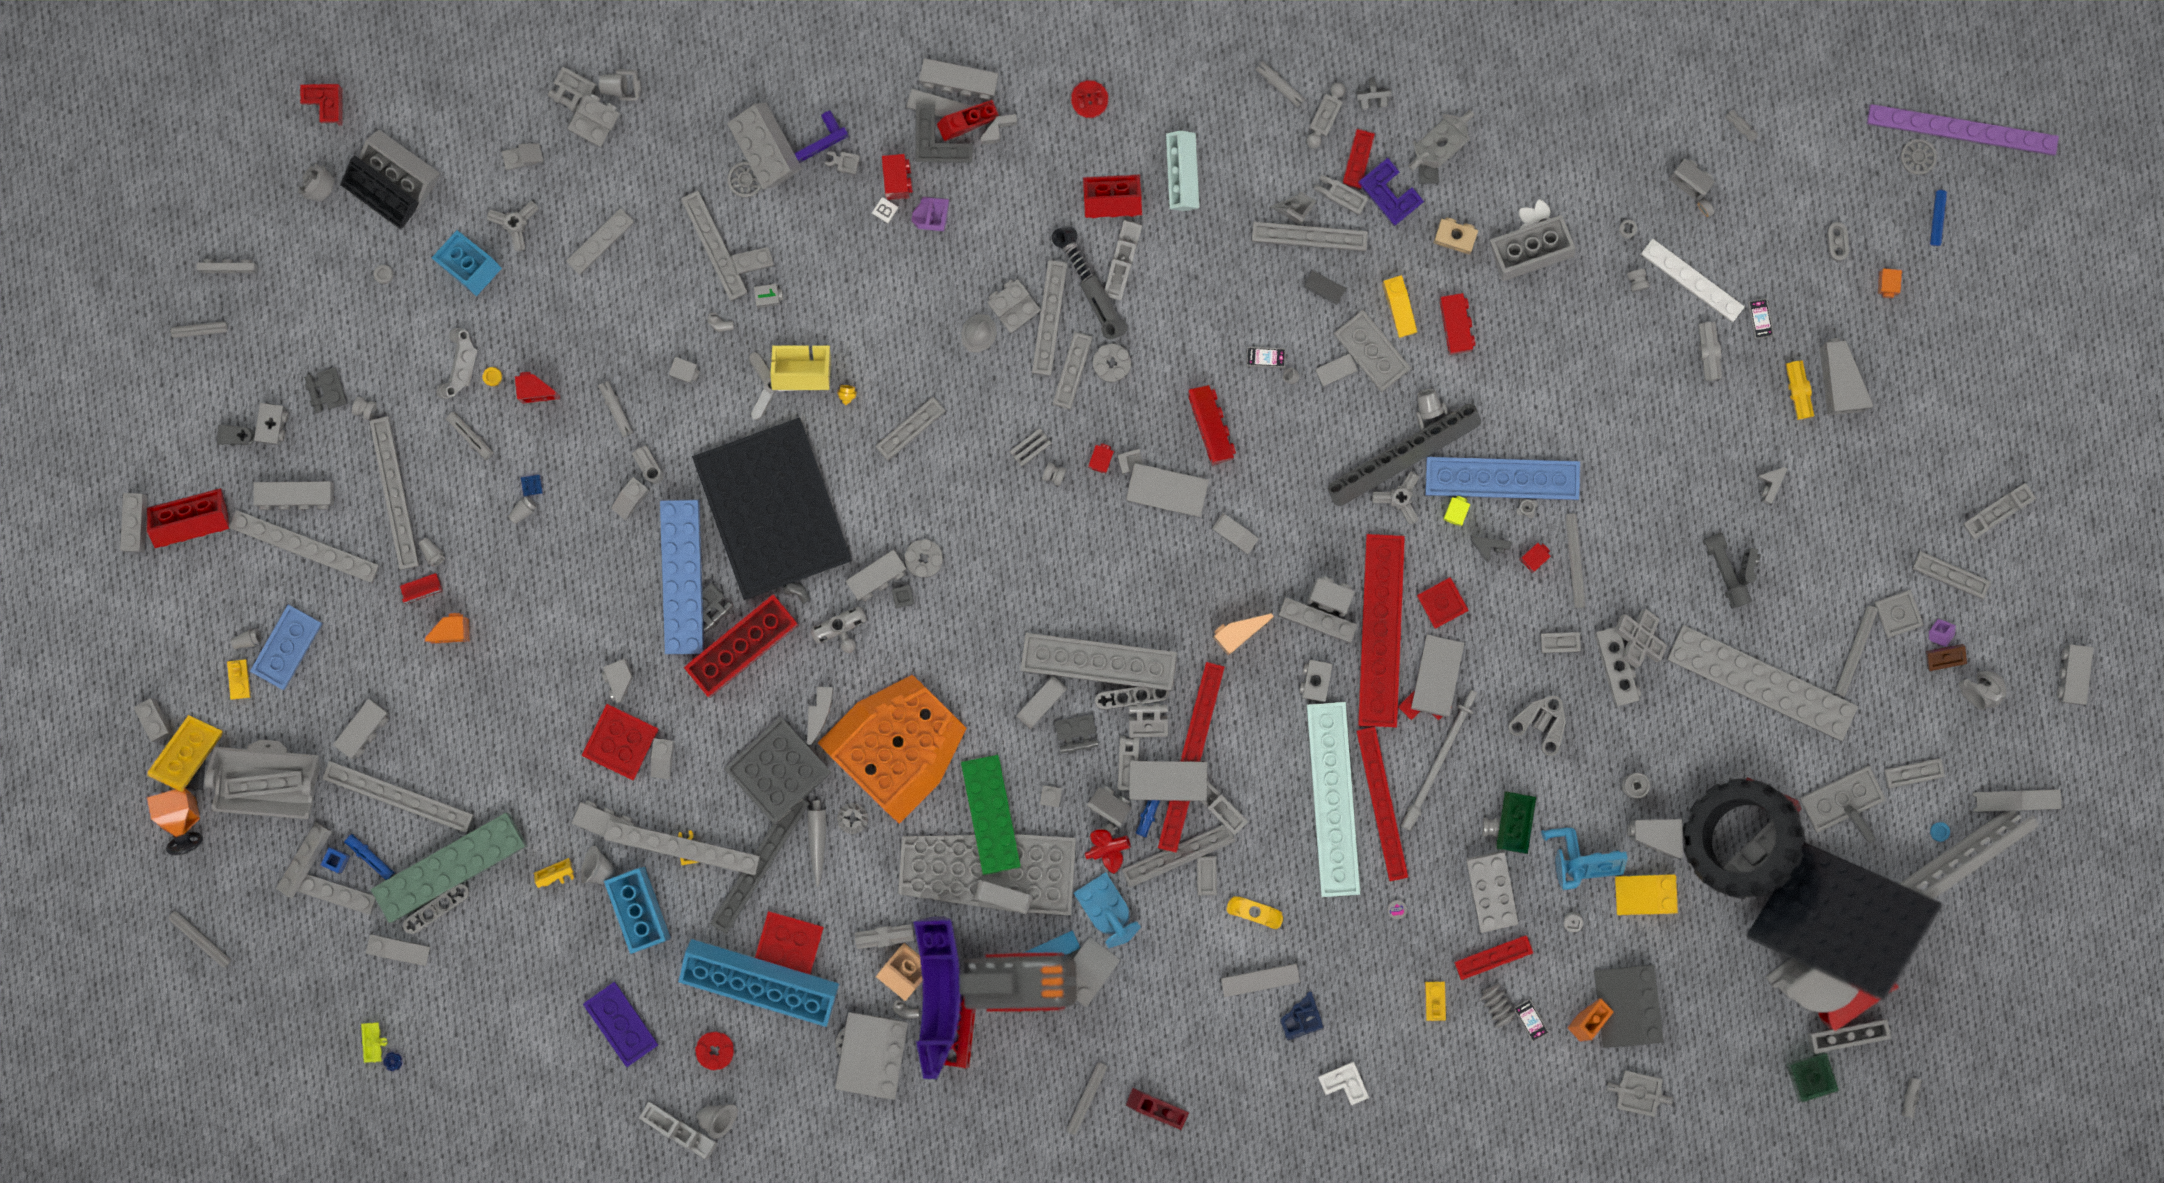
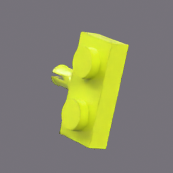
[361,1022,387,1063]

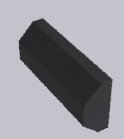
[340,156,419,230]

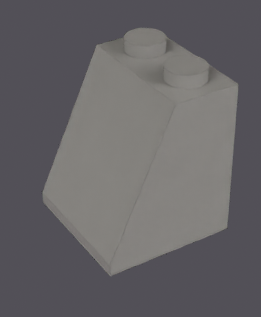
[1627,819,1683,858]

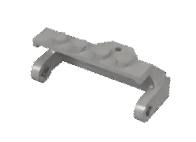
[205,740,320,819]

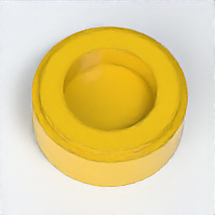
[482,367,502,387]

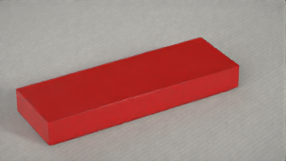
[1342,129,1375,189]

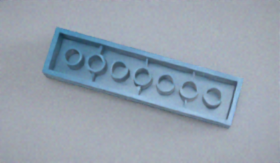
[678,939,839,1027]

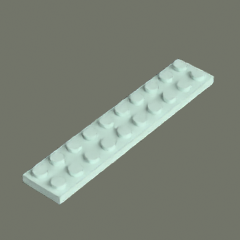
[1307,702,1360,897]

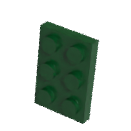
[1496,791,1536,854]

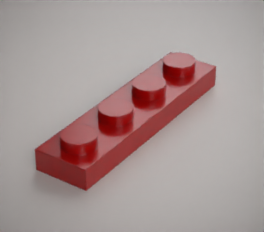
[1454,935,1533,980]

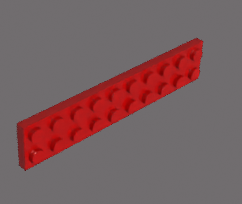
[1358,534,1405,728]

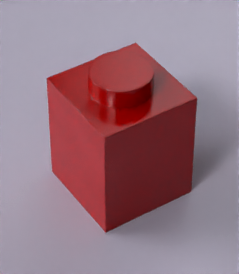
[1088,443,1114,474]
[1519,543,1551,573]

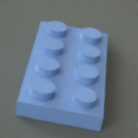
[250,605,323,690]

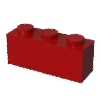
[1439,293,1476,355]

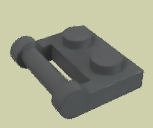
[1739,548,1760,585]

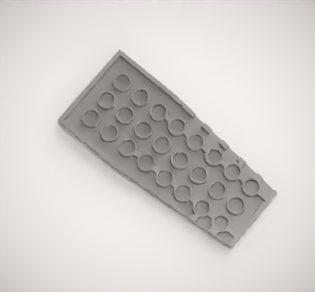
[898,834,1076,915]

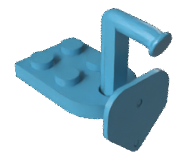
[1541,827,1628,890]
[1074,872,1141,948]

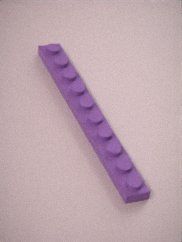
[1867,104,2059,156]

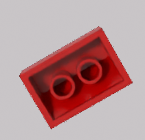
[1083,175,1142,218]

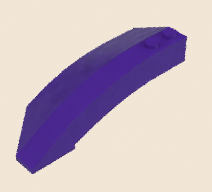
[913,916,961,1079]

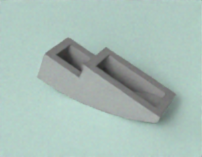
[807,687,834,745]

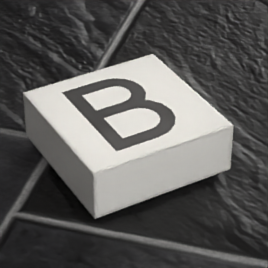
[872,197,898,224]

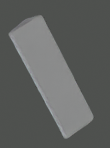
[1221,964,1300,997]

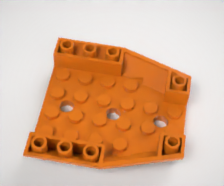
[818,675,967,824]

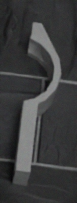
[1973,790,2061,812]

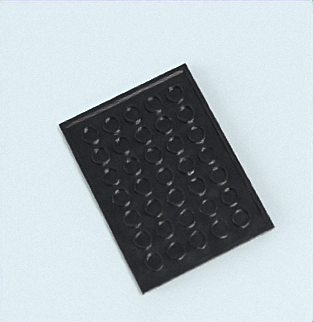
[692,417,852,601]
[1746,842,1943,1002]

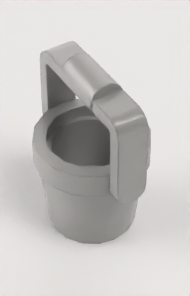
[599,69,641,101]
[1416,389,1448,430]

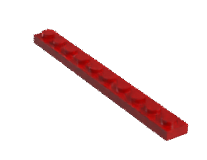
[1158,662,1225,853]

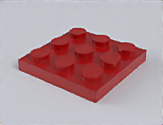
[581,704,659,781]
[755,911,824,975]

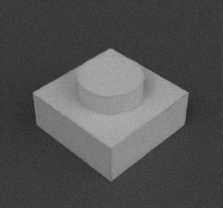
[1040,785,1062,807]

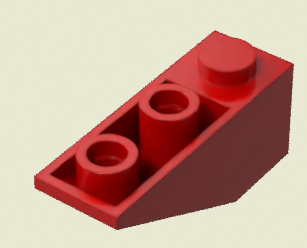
[936,100,999,141]

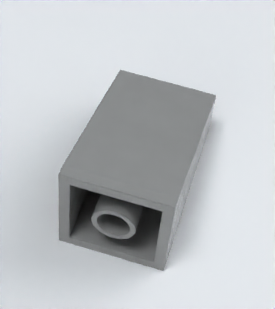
[1820,338,1873,415]

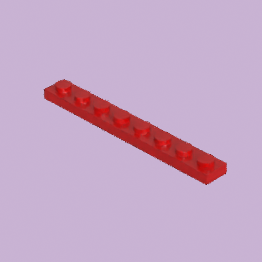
[1356,727,1408,882]

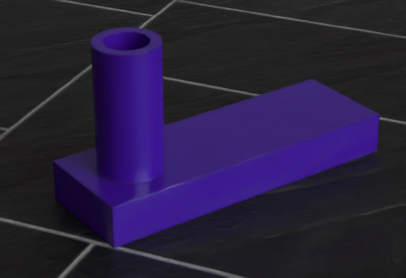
[794,110,849,163]

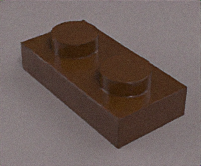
[1925,644,1967,671]

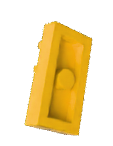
[227,659,251,700]
[533,858,574,888]
[1425,982,1446,1021]

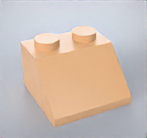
[876,943,922,1001]

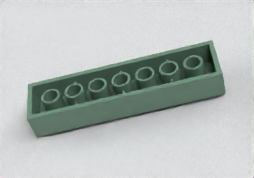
[370,813,527,923]

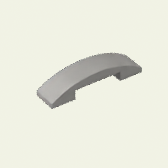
[1963,483,2036,540]

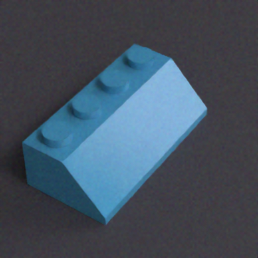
[604,867,671,954]

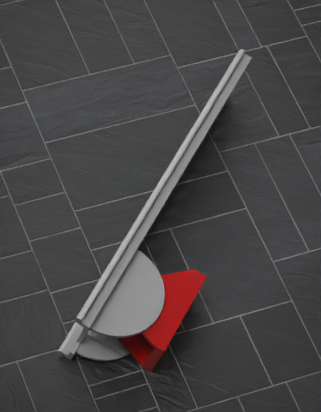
[1765,810,2039,1031]

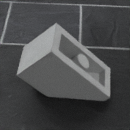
[611,477,650,520]
[651,738,675,779]

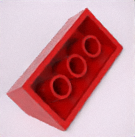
[1187,385,1236,466]
[147,488,229,548]

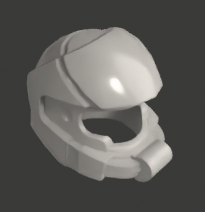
[1959,671,2006,710]

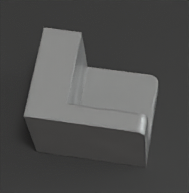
[1117,449,1143,475]

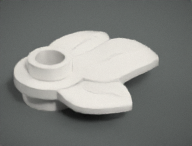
[1519,199,1550,230]

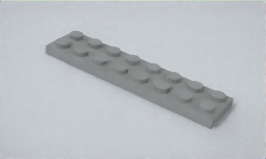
[1020,633,1178,691]

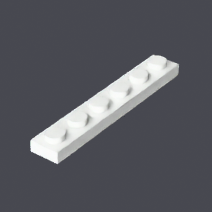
[1640,239,1744,323]

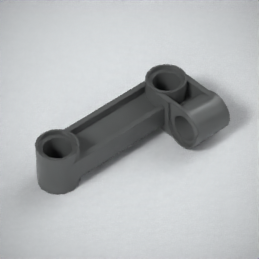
[1703,532,1752,608]

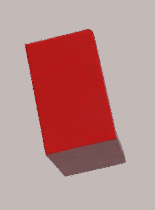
[300,84,343,126]

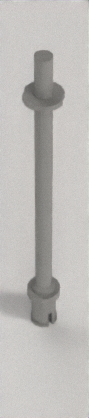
[1400,690,1477,831]

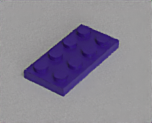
[583,982,659,1068]

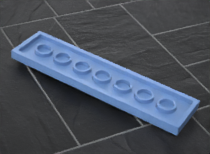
[1425,457,1580,500]
[660,500,704,654]

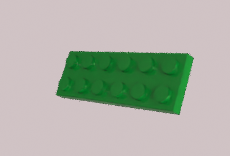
[961,755,1021,875]

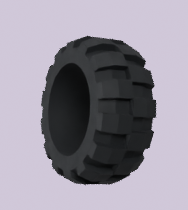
[1683,778,1805,899]

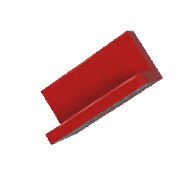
[400,573,443,604]

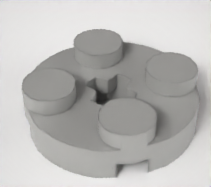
[1093,344,1131,382]
[905,539,943,578]

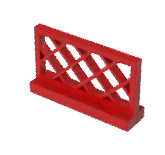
[944,996,976,1068]

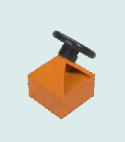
[147,788,203,855]

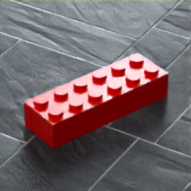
[683,594,799,698]

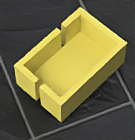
[770,346,831,390]

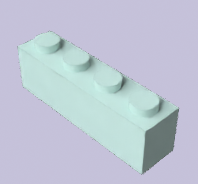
[1166,131,1199,211]

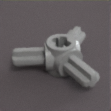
[487,201,539,251]
[1372,472,1419,525]

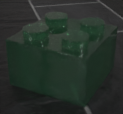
[1786,1052,1839,1103]

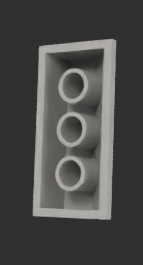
[359,130,440,210]
[1490,215,1576,281]

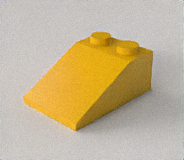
[1615,874,1678,915]

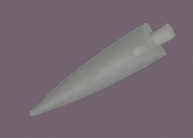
[807,800,826,887]

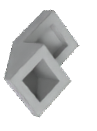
[981,114,1017,145]
[1212,513,1258,554]

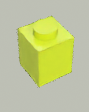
[1443,496,1470,527]

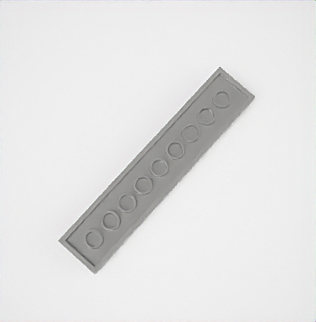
[1667,625,1858,741]

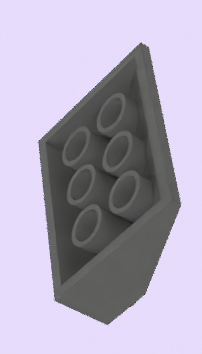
[1594,964,1664,1048]

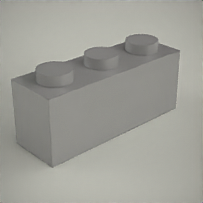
[120,493,148,553]
[846,550,907,602]
[2057,644,2093,705]
[333,699,390,759]
[572,800,636,845]

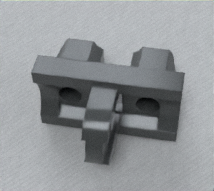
[1355,77,1391,110]

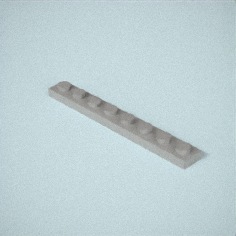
[369,417,420,570]
[229,510,380,583]
[322,761,474,833]
[604,821,760,875]

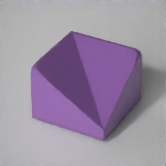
[1929,619,1956,647]

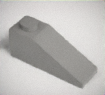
[366,934,430,966]

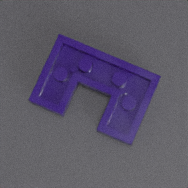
[1358,158,1424,227]

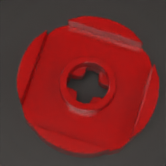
[695,1031,734,1071]

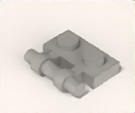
[548,67,597,112]
[1129,703,1168,738]

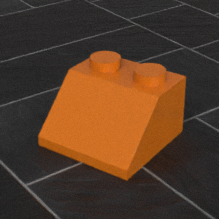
[425,613,470,644]

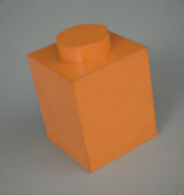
[1878,269,1902,298]

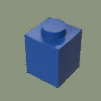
[320,847,350,873]

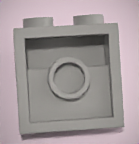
[566,94,620,147]
[987,279,1041,334]

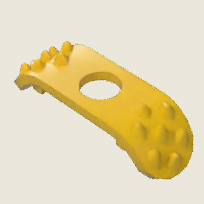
[1227,896,1283,929]

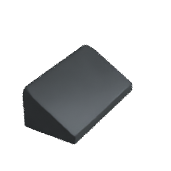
[1304,271,1346,305]

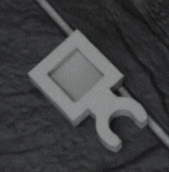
[825,151,860,175]

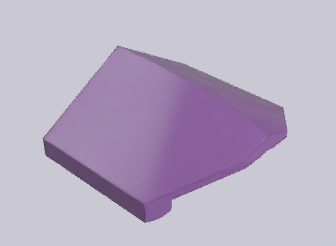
[911,197,949,231]

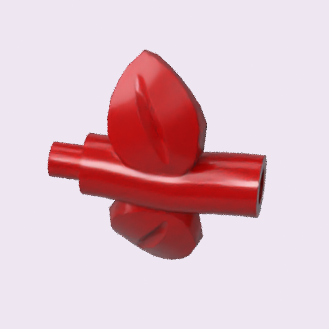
[1085,829,1131,874]

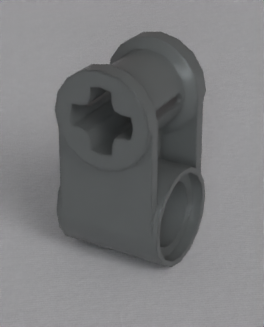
[217,425,255,445]

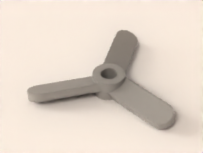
[749,353,797,420]

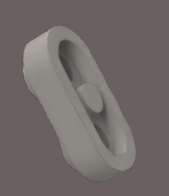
[1827,222,1849,261]

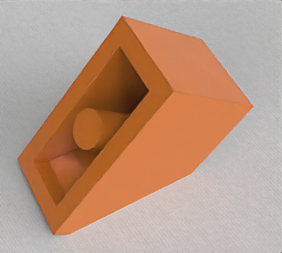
[1568,998,1613,1041]

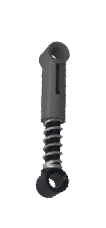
[1052,226,1127,339]

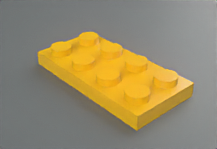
[148,715,222,792]

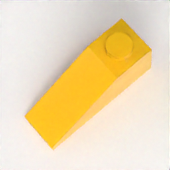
[1382,275,1417,338]

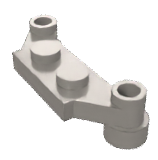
[436,328,477,399]

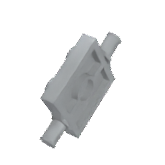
[1606,1070,1673,1117]

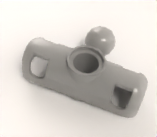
[811,606,867,653]

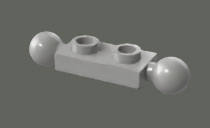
[1306,82,1346,149]

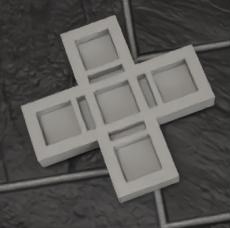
[1615,609,1667,668]

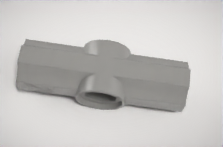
[1698,322,1722,381]
[855,924,915,949]

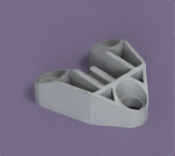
[1508,696,1566,756]

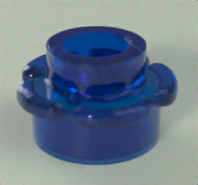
[383,1052,402,1071]

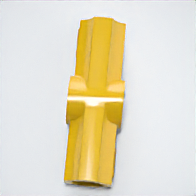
[1786,360,1814,420]

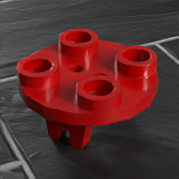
[1071,81,1108,118]

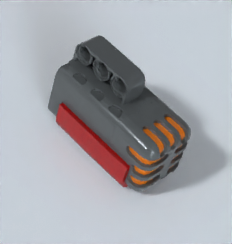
[959,952,1077,1012]

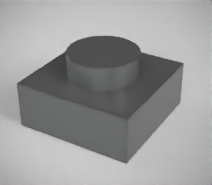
[1419,164,1439,184]
[891,585,914,609]

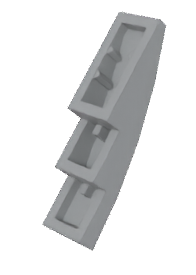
[1104,219,1143,300]
[1200,781,1248,835]
[639,1102,718,1160]

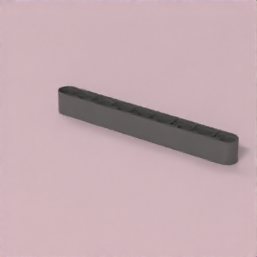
[1328,404,1481,506]

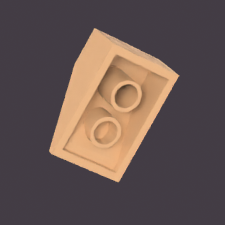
[1213,614,1274,655]

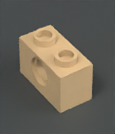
[1433,218,1478,255]

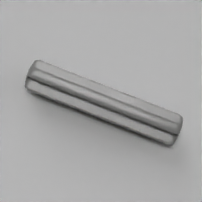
[171,321,228,338]

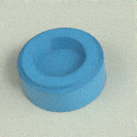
[1930,822,1950,842]

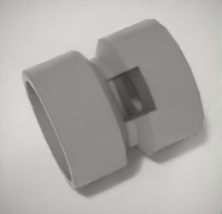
[1621,773,1650,798]

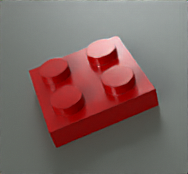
[1417,577,1469,629]

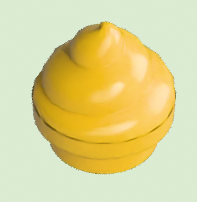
[837,385,857,405]

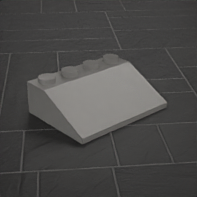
[835,1012,908,1100]

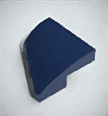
[1280,991,1324,1041]

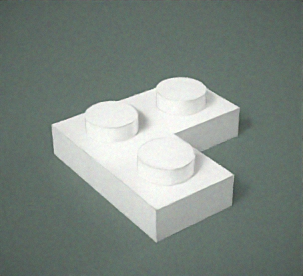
[1318,1062,1369,1105]

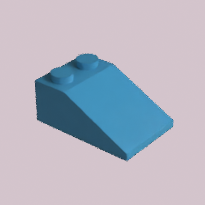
[432,230,502,297]

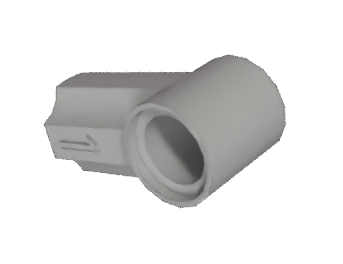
[632,445,664,484]

